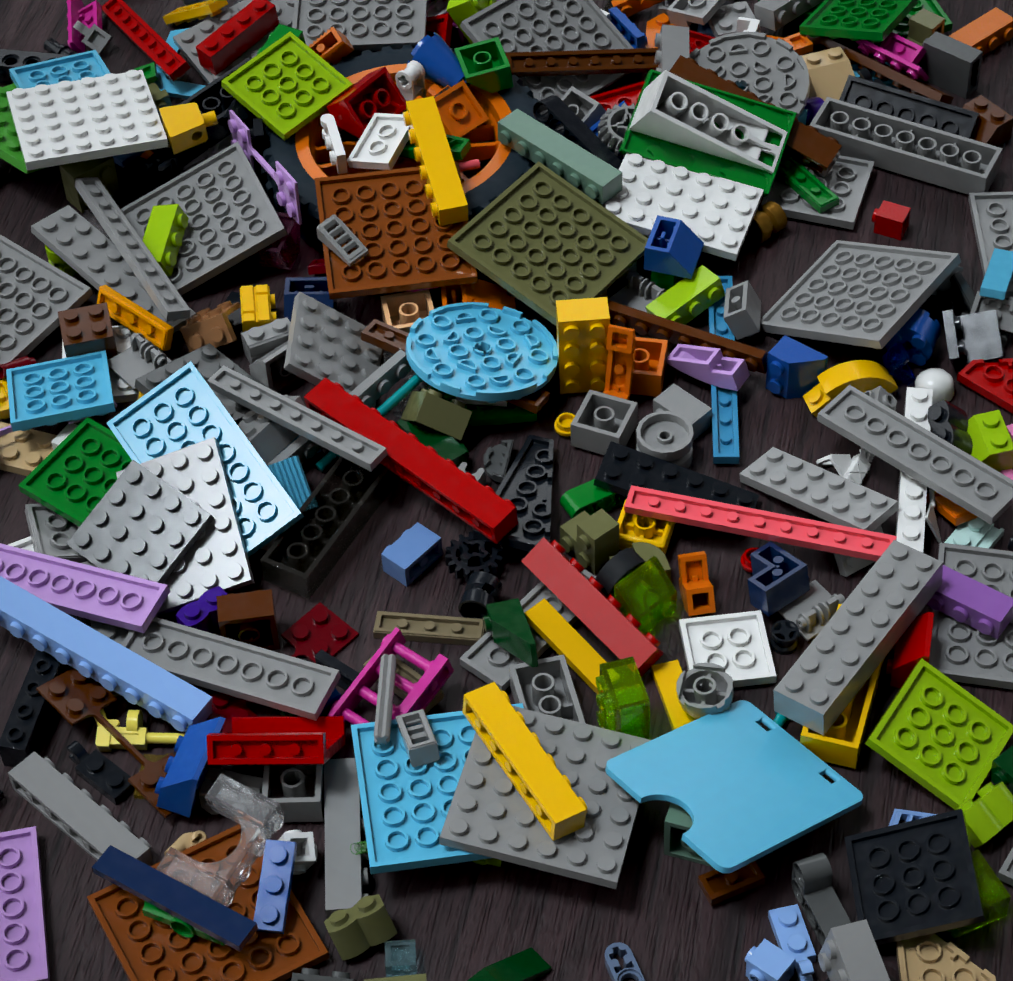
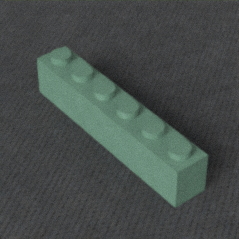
[497,109,622,205]

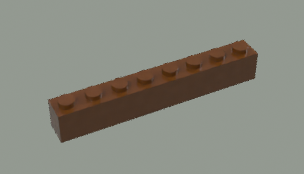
[669,55,842,177]

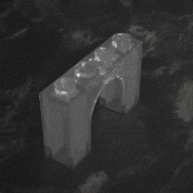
[156,773,285,907]

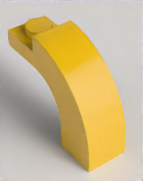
[803,360,898,417]

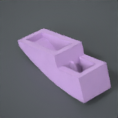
[666,344,750,391]

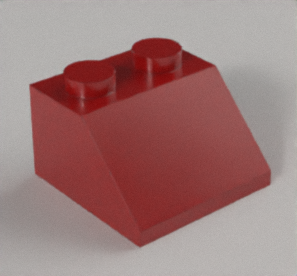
[886,612,934,688]

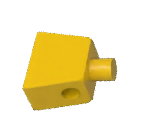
[159,102,218,154]

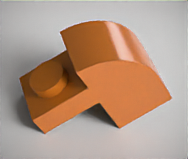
[678,551,716,616]

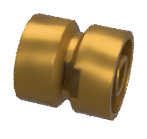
[746,201,787,244]

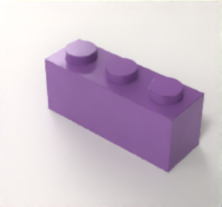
[926,565,1013,640]

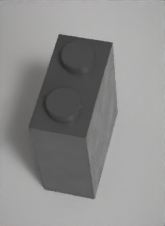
[919,31,983,99]

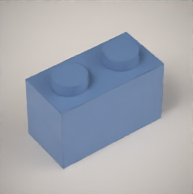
[381,522,443,587]

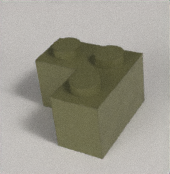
[903,8,945,72]
[401,388,472,440]
[559,508,619,575]

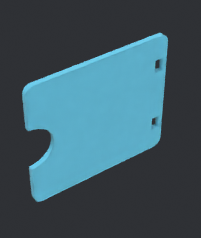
[605,700,863,873]

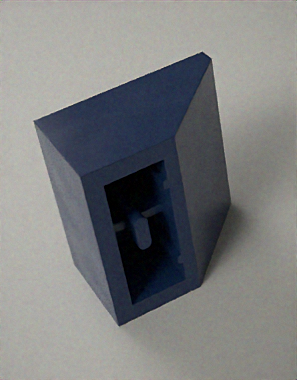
[284,277,337,322]

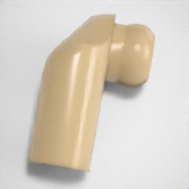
[164,830,207,859]

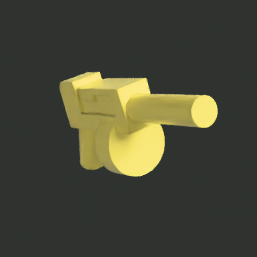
[94,709,185,752]

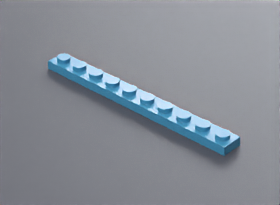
[708,276,740,464]

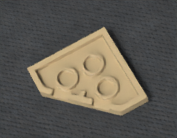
[895,933,996,981]

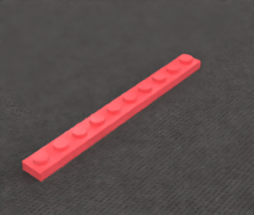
[624,485,897,562]

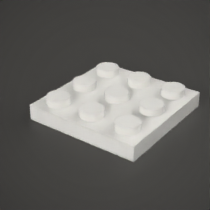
[679,610,777,688]

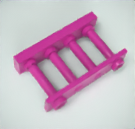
[328,627,454,725]

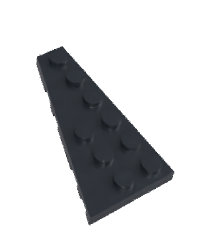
[473,434,554,552]

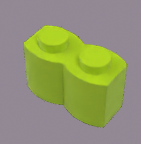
[956,782,1013,848]

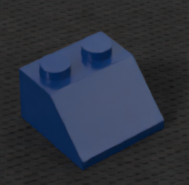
[765,335,828,399]

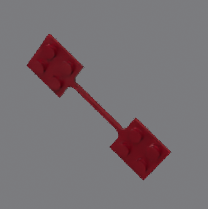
[205,602,359,733]

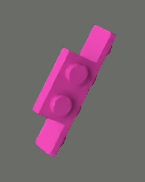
[66,0,102,53]
[855,32,929,81]

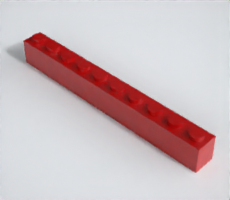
[304,377,518,544]

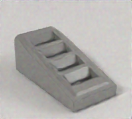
[317,214,369,266]
[395,709,440,767]

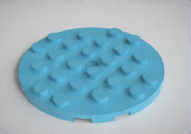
[406,302,558,403]

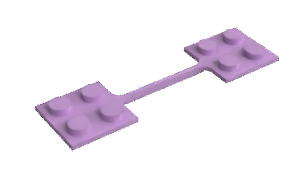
[228,110,302,225]

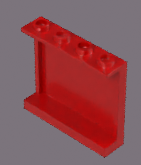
[207,716,345,765]

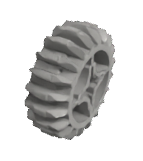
[597,103,635,158]

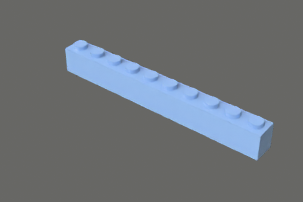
[0,576,212,732]

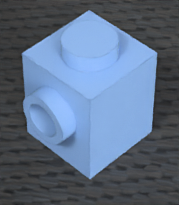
[745,939,795,981]

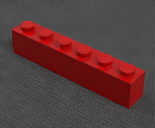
[521,537,664,677]

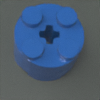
[885,308,941,366]

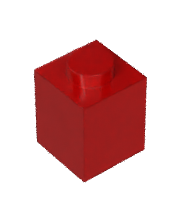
[872,200,911,241]

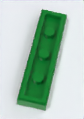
[776,154,839,213]

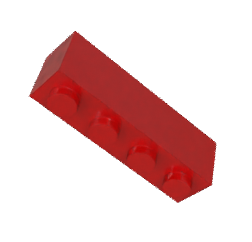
[196,0,279,76]

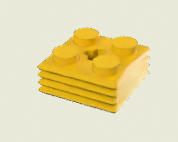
[617,499,676,554]

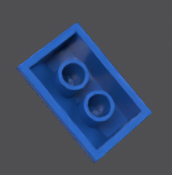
[154,717,226,818]

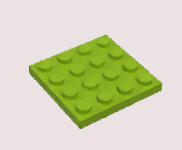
[221,32,353,141]
[865,659,1013,810]

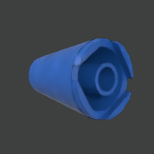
[407,32,471,88]

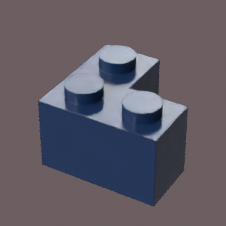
[747,541,810,617]

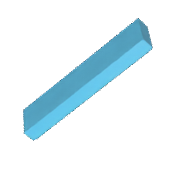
[979,248,1013,300]

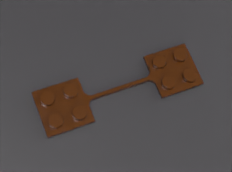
[36,668,175,818]

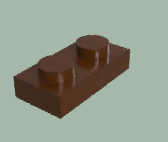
[697,861,765,906]

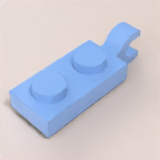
[768,904,816,981]

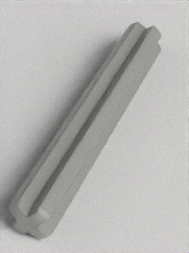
[374,654,396,745]

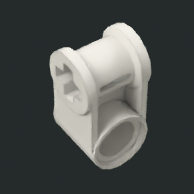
[395,60,426,101]

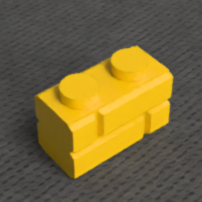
[240,284,277,332]

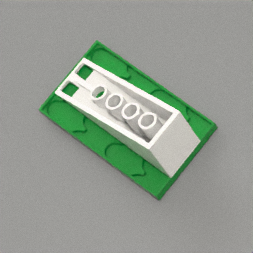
[618,69,797,197]

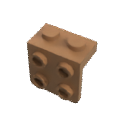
[180,301,241,352]

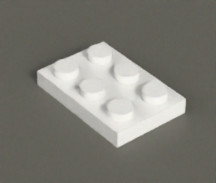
[347,113,410,170]

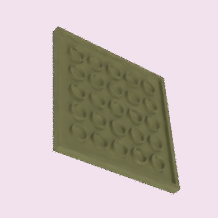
[447,161,648,326]

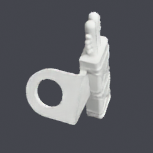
[816,447,875,485]

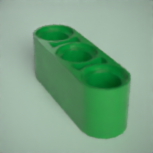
[560,479,627,519]

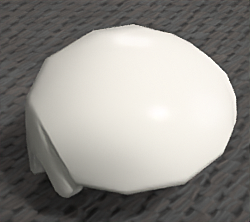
[915,368,954,405]

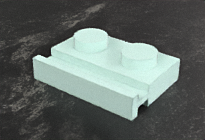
[944,517,1005,549]

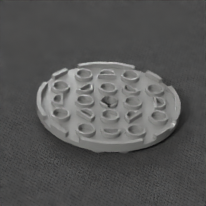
[689,32,810,118]

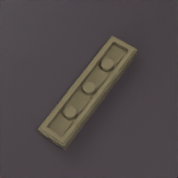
[373,611,485,646]

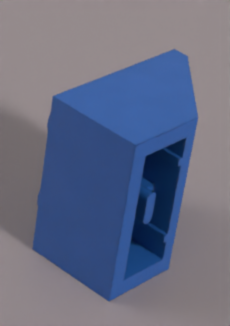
[644,215,704,279]

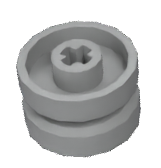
[636,411,694,468]

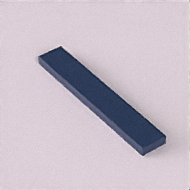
[92,845,258,952]

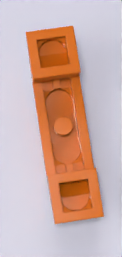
[603,324,635,400]

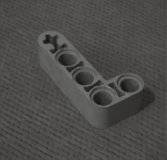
[791,853,851,947]

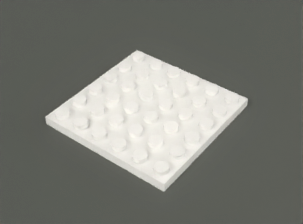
[6,70,168,170]

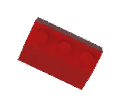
[327,67,406,138]

